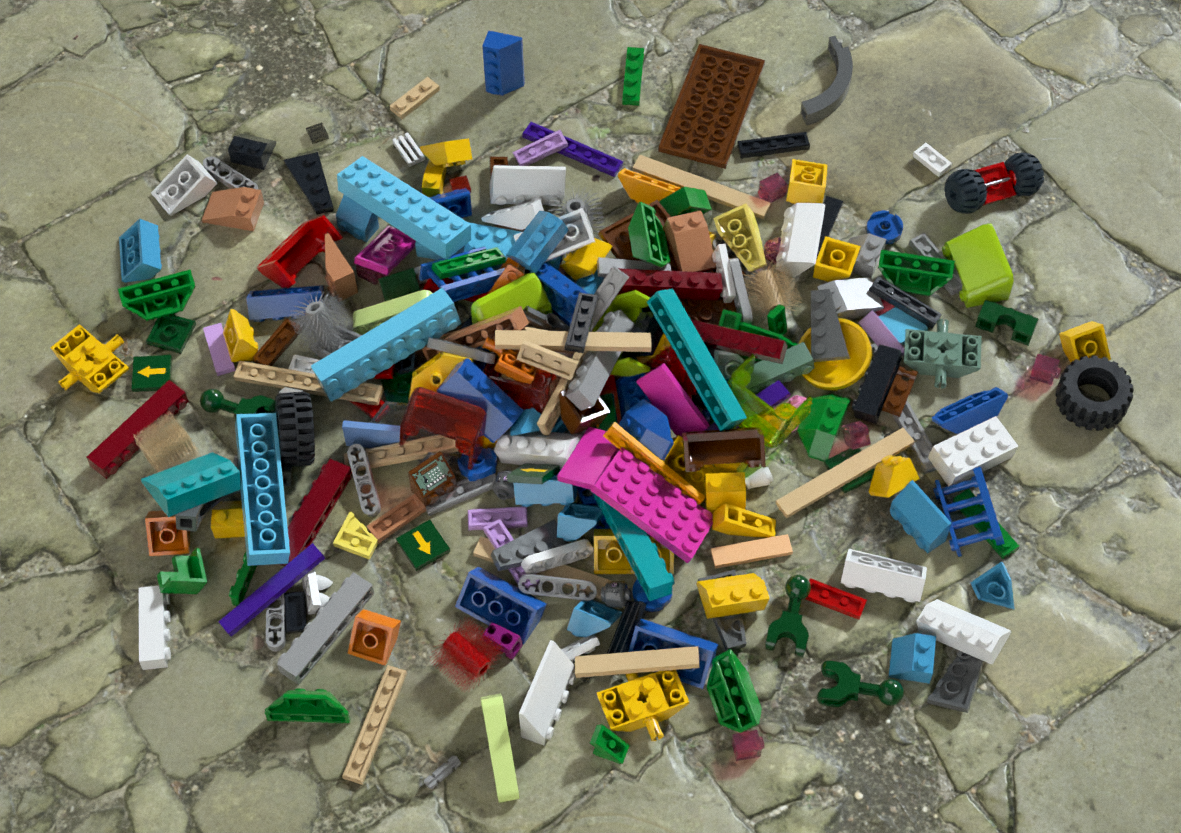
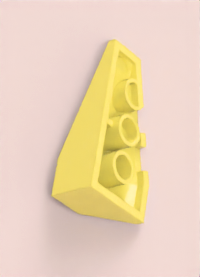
[713,204,767,272]

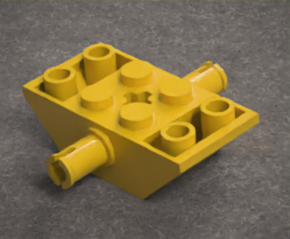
[50,324,129,393]
[409,351,473,408]
[596,670,689,741]

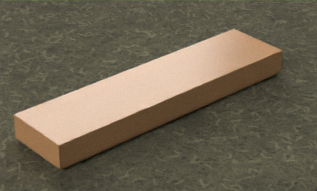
[710,534,793,569]

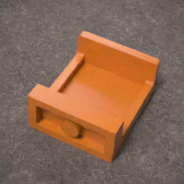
[489,257,525,294]

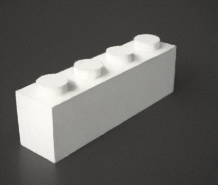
[139,586,171,670]

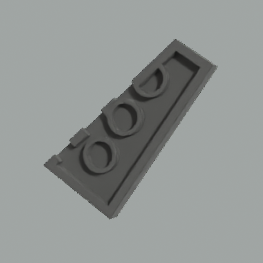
[811,289,850,362]
[491,519,567,571]
[697,570,747,651]
[927,650,984,713]

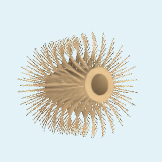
[742,260,802,324]
[134,412,201,473]

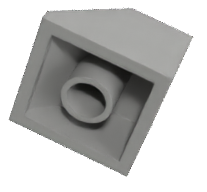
[848,233,886,278]

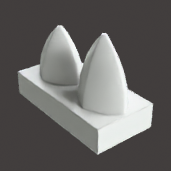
[302,569,333,614]

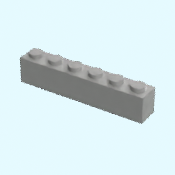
[566,309,635,411]
[277,572,375,685]

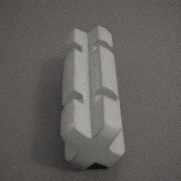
[424,756,461,789]

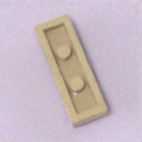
[390,77,440,119]
[516,340,579,380]

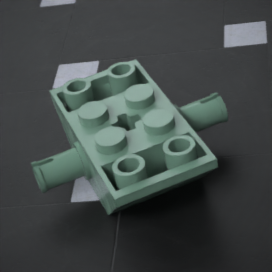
[904,319,982,389]

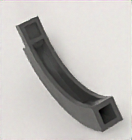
[800,36,853,126]

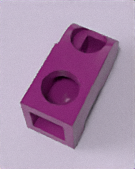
[481,623,523,660]

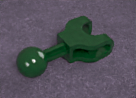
[200,389,275,421]
[765,575,811,658]
[816,661,904,707]

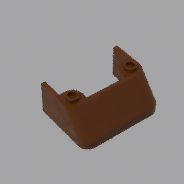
[682,427,766,472]

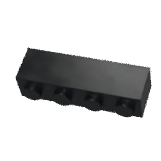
[852,344,902,424]

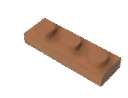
[366,494,426,544]

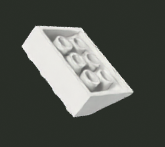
[519,640,576,746]

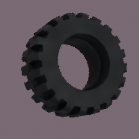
[1055,356,1134,431]
[275,392,315,467]

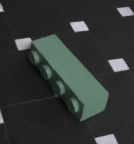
[735,342,815,399]

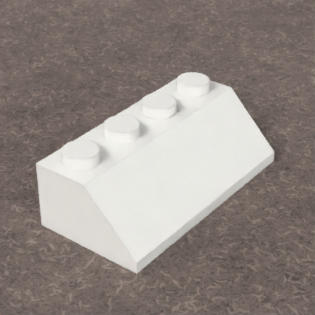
[489,165,566,205]
[776,203,825,278]
[514,208,595,270]
[494,428,583,469]
[840,549,927,602]
[917,599,1011,665]

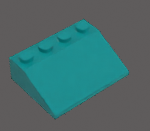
[141,452,241,517]

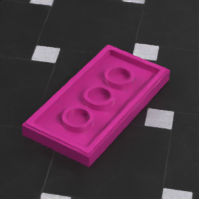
[354,225,416,275]
[636,363,710,437]
[557,427,619,489]

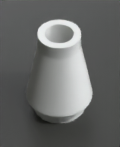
[745,467,774,490]

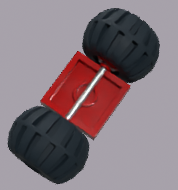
[944,153,1044,214]

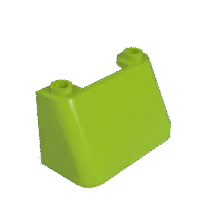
[942,223,1014,308]

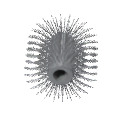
[548,187,605,238]
[289,291,355,356]

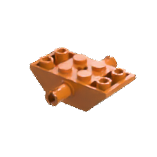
[482,330,555,386]

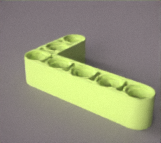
[353,290,433,335]
[480,693,520,803]

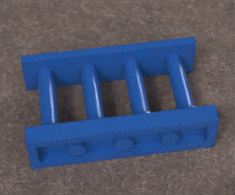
[419,246,505,302]
[530,262,592,332]
[933,467,1005,557]

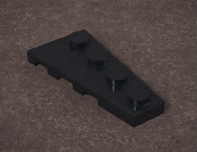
[283,152,334,215]

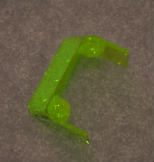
[727,354,812,448]

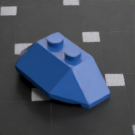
[932,387,1008,434]
[619,399,674,460]

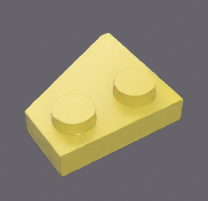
[333,512,378,560]

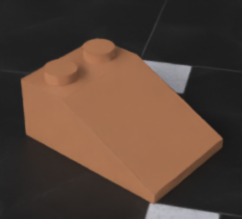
[202,187,264,231]
[663,211,716,272]
[325,233,358,302]

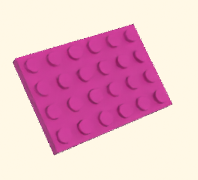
[590,447,713,563]

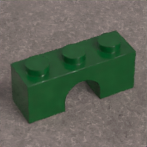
[975,300,1039,346]

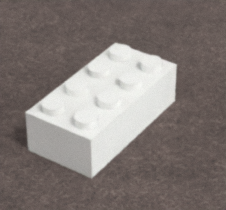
[928,416,1018,486]

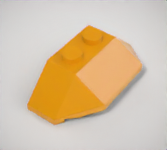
[618,168,680,204]

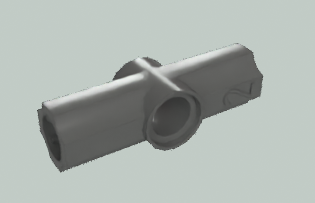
[523,306,570,331]

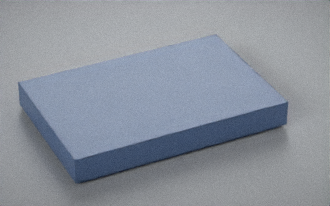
[342,420,404,448]

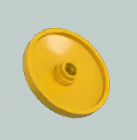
[798,318,872,390]

